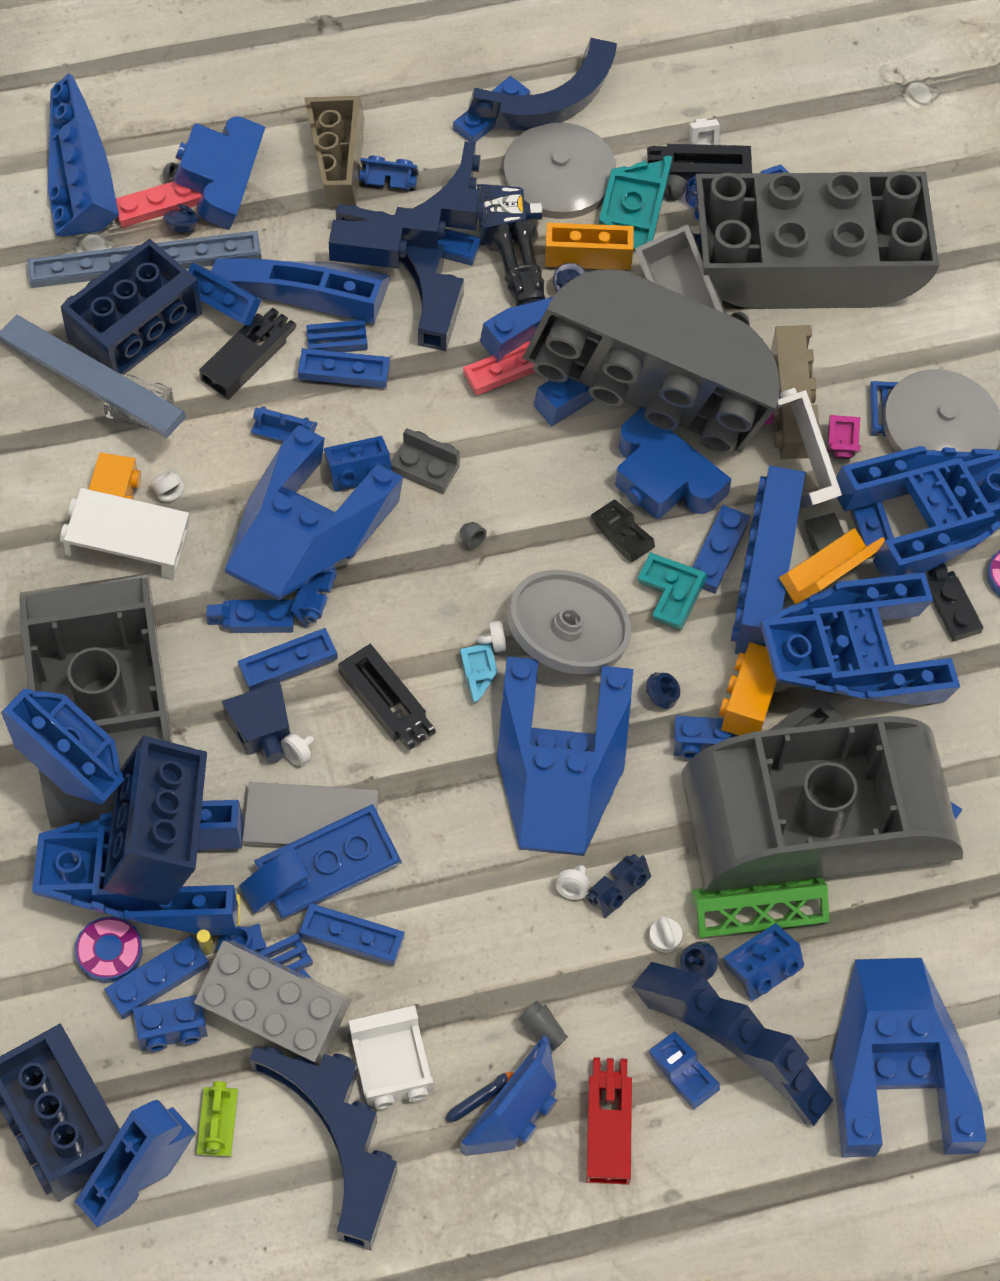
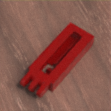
[586,1057,632,1185]

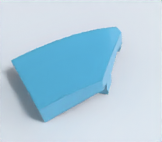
[459,643,498,704]

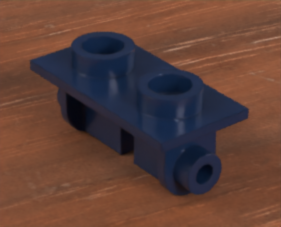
[586,854,652,918]

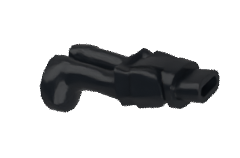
[484,221,545,306]

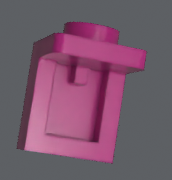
[827,415,861,458]

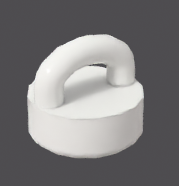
[150,469,185,502]
[477,621,507,653]
[281,733,314,766]
[556,865,590,900]
[649,916,682,953]

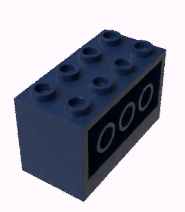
[60,238,202,375]
[103,735,207,905]
[0,1023,120,1202]

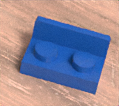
[324,436,392,491]
[674,716,738,759]
[723,923,804,1001]
[133,995,208,1052]

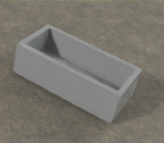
[635,224,726,314]
[194,940,352,1062]

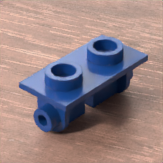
[359,155,419,190]
[251,406,317,442]
[291,567,337,627]

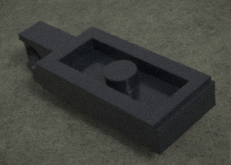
[927,563,984,642]

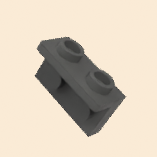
[391,428,460,494]

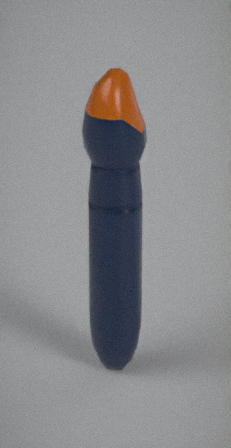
[446,1072,514,1122]

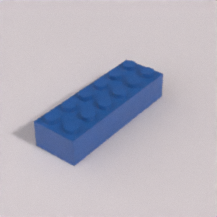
[730,465,805,654]

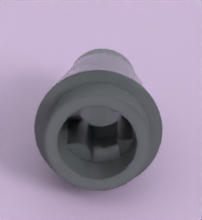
[518,1001,568,1051]

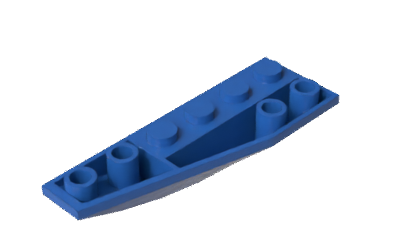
[48,73,119,237]
[211,258,391,324]

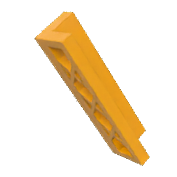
[779,528,885,605]

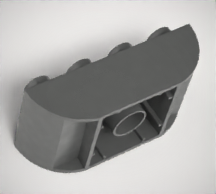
[696,171,939,309]
[522,269,780,454]
[19,573,173,829]
[681,716,963,892]

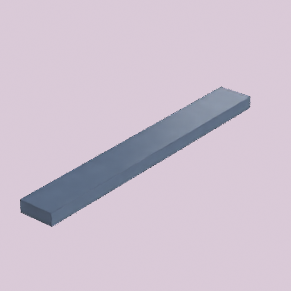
[27,230,262,288]
[0,314,186,438]

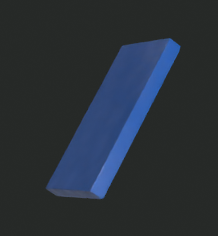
[254,804,402,921]

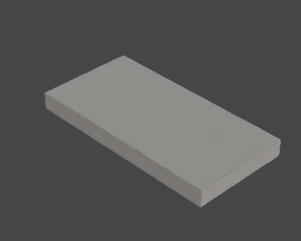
[243,782,379,848]

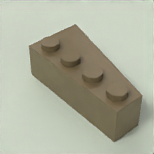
[304,96,365,207]
[771,325,820,459]

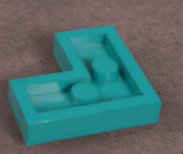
[637,552,708,630]

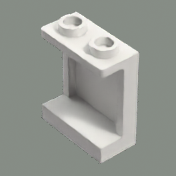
[348,1006,434,1110]

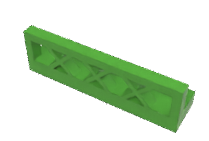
[691,878,830,938]

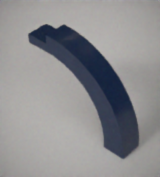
[468,38,617,130]

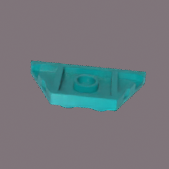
[599,156,672,250]

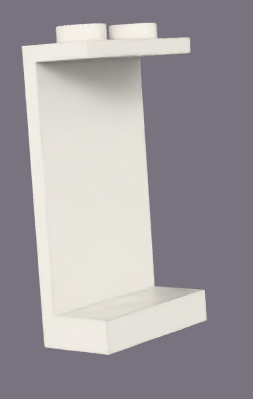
[776,388,842,509]
[60,488,189,580]

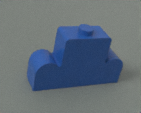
[174,116,266,230]
[615,407,732,519]
[75,1100,196,1227]

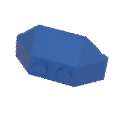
[1,688,124,805]
[461,1035,557,1156]

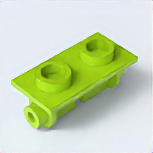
[196,1081,238,1157]

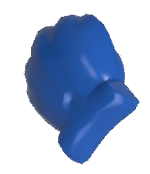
[217,923,266,952]

